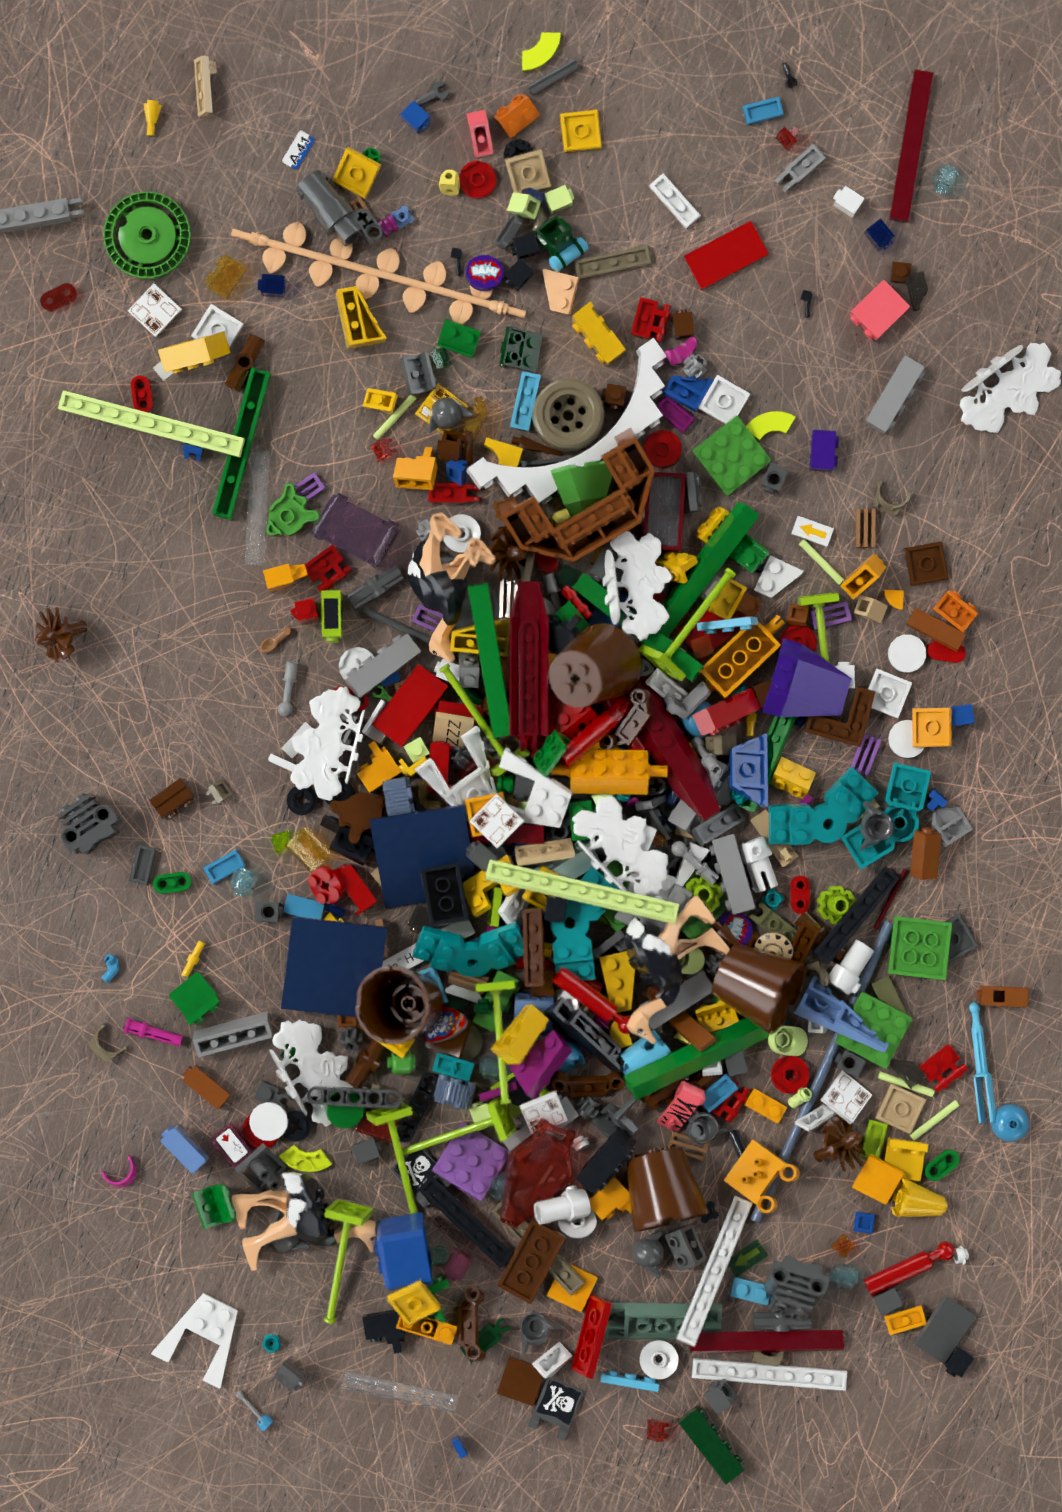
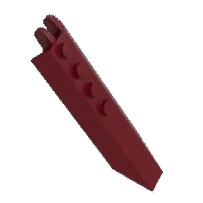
[509,581,549,751]
[616,676,721,821]

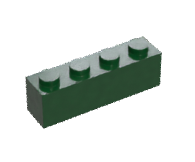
[678,1406,744,1484]

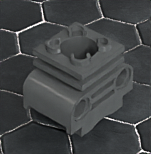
[57,793,123,854]
[764,1255,830,1321]

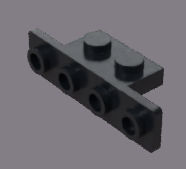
[320,814,375,866]

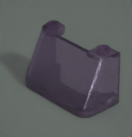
[310,493,401,571]

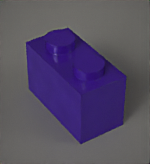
[809,430,839,472]

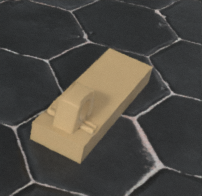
[194,56,217,117]
[750,809,798,867]

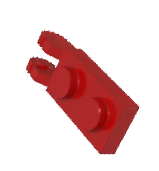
[428,483,482,503]

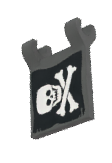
[390,1149,451,1208]
[528,1377,583,1441]

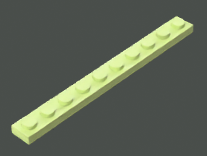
[58,390,245,458]
[485,860,679,924]

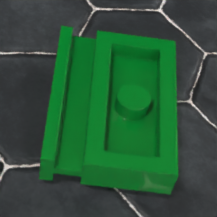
[436,319,482,358]
[729,534,770,574]

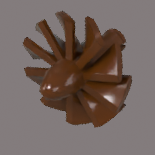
[489,526,528,582]
[35,607,87,663]
[814,1116,866,1171]

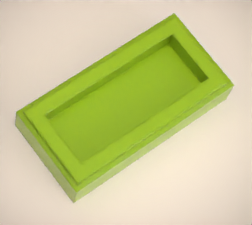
[859,1119,888,1159]

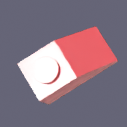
[466,110,494,158]

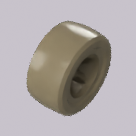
[532,379,605,452]

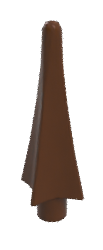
[511,435,563,456]
[712,920,739,946]

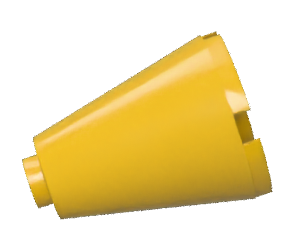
[892,1178,948,1217]

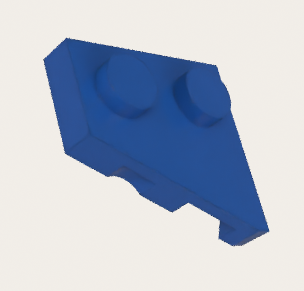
[662,376,714,412]

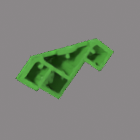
[551,461,616,517]

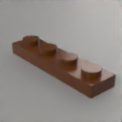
[523,909,545,987]

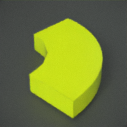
[522,32,560,72]
[746,411,796,440]
[278,1145,332,1172]

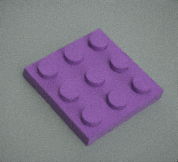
[432,1122,511,1202]

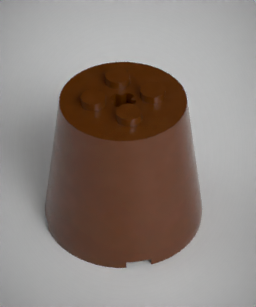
[549,623,641,707]
[712,943,806,1034]
[355,966,444,1044]
[626,1146,709,1232]

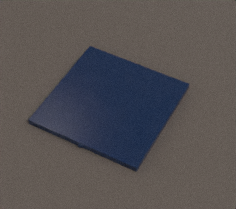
[370,804,476,908]
[281,916,387,1017]

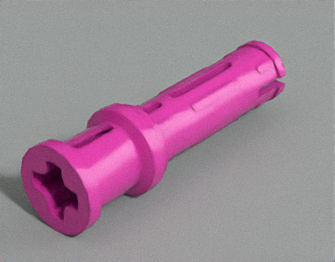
[123,1017,183,1047]

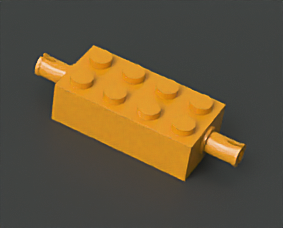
[700,615,785,699]
[551,749,667,795]

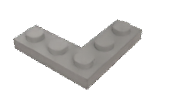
[614,883,693,937]

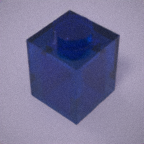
[864,218,895,251]
[257,274,286,298]

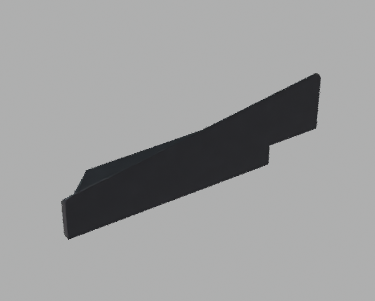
[543,997,623,1073]

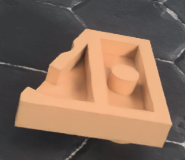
[543,269,580,315]

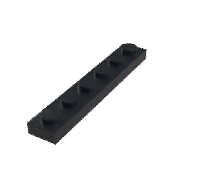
[812,866,900,965]
[417,1175,513,1268]

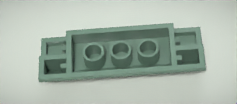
[605,1302,722,1340]

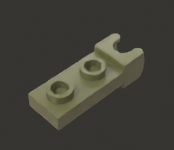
[748,901,797,942]

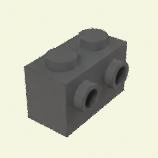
[665,1223,708,1270]

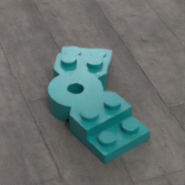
[841,762,931,870]
[768,766,879,845]
[550,867,620,981]
[412,922,524,977]

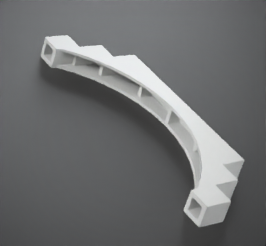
[466,338,667,505]

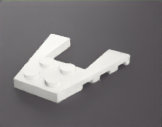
[414,726,497,822]
[499,748,573,828]
[627,825,709,901]
[151,1293,238,1389]

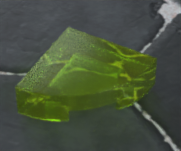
[270,830,290,854]

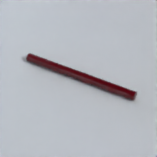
[873,869,908,930]

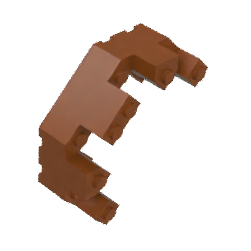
[498,428,655,562]

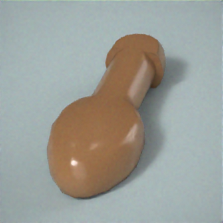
[260,627,292,653]

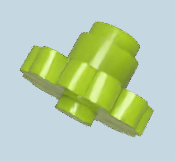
[685,876,722,912]
[817,885,855,924]

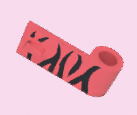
[657,1081,706,1132]

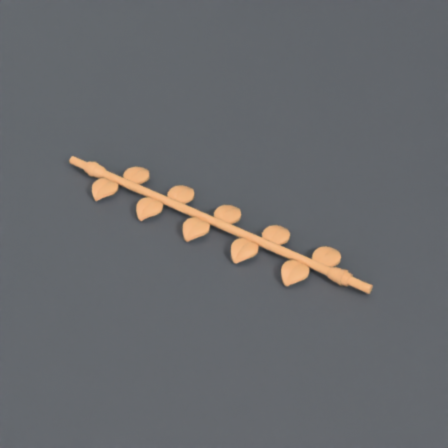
[231,222,526,324]

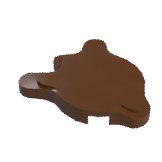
[330,792,386,844]

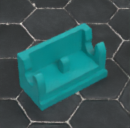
[432,1052,474,1082]

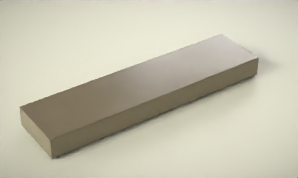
[574,245,652,280]

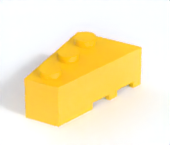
[335,286,387,350]
[572,301,626,366]
[158,331,231,374]
[450,617,510,656]
[599,951,635,1013]
[490,1004,549,1065]

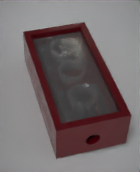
[643,472,687,551]

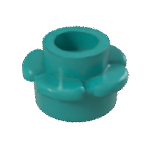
[262,1334,281,1353]

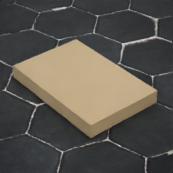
[514,838,575,866]

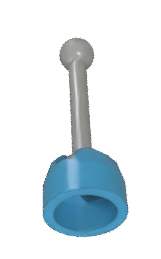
[236,1391,274,1432]

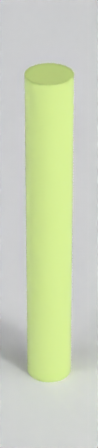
[373,395,417,441]
[799,539,844,584]
[878,1071,935,1097]
[910,1100,960,1141]

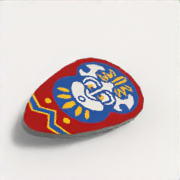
[423,1007,468,1044]

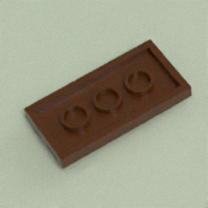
[497,1218,567,1304]

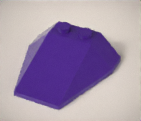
[762,638,852,717]

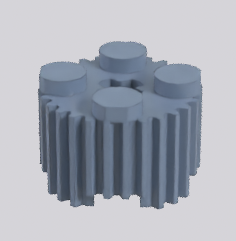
[382,777,415,816]
[434,1074,476,1110]

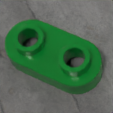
[153,872,192,894]
[924,1149,959,1181]

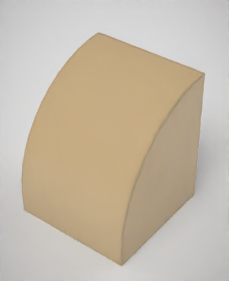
[854,595,888,624]

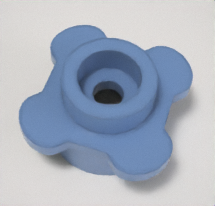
[391,206,414,228]

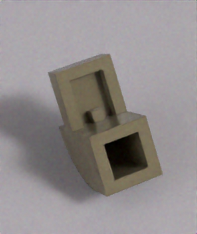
[705,735,737,756]

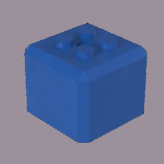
[375,1212,432,1291]

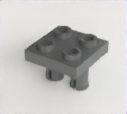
[235,1143,287,1193]

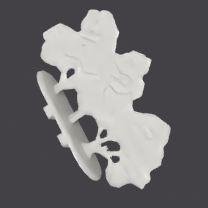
[960,343,1061,433]
[602,531,674,641]
[290,687,365,801]
[572,796,668,896]
[269,1020,358,1127]

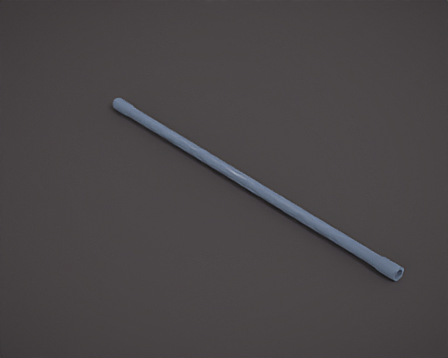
[750,921,893,1224]

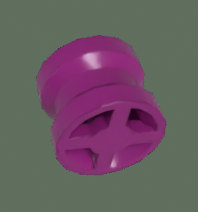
[377,214,399,238]

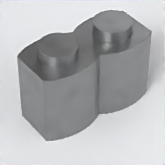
[273,1359,305,1391]

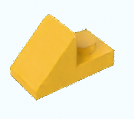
[363,388,398,415]

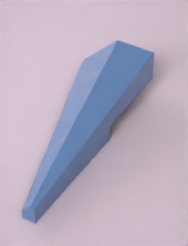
[793,975,889,1053]

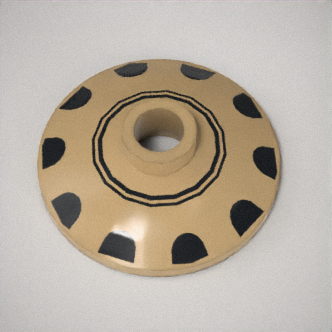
[755,932,793,959]

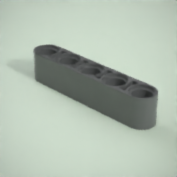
[307,1086,402,1108]

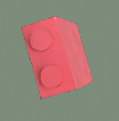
[849,280,910,341]

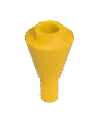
[143,100,162,136]

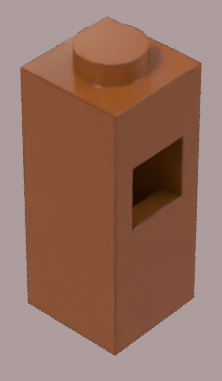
[910,827,941,880]
[976,985,1028,1007]
[182,1065,232,1110]

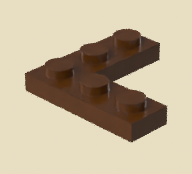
[805,686,876,747]
[747,918,821,963]

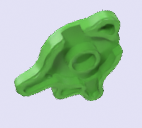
[266,483,320,536]

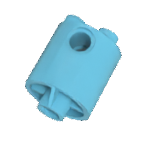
[620,1030,671,1075]

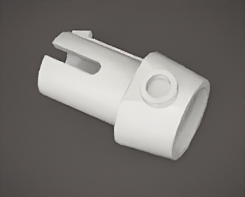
[738,836,778,892]
[829,939,874,995]
[534,1185,591,1225]

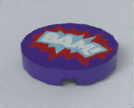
[466,255,504,292]
[714,911,752,949]

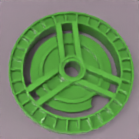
[103,192,191,279]

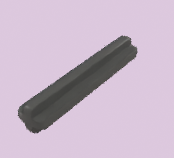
[527,59,579,95]

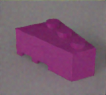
[509,1030,572,1099]

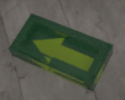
[728,1239,768,1277]

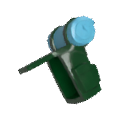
[535,215,589,272]

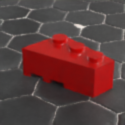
[692,688,761,736]

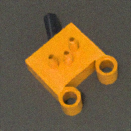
[724,1130,800,1213]

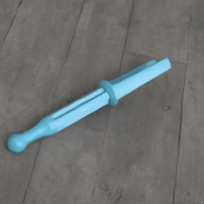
[969,1002,996,1123]

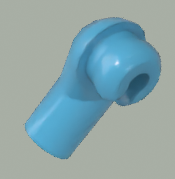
[101,954,119,984]

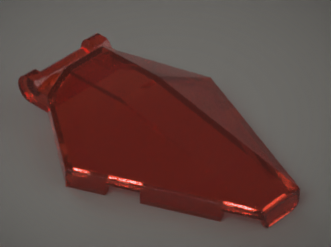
[500,1118,576,1229]

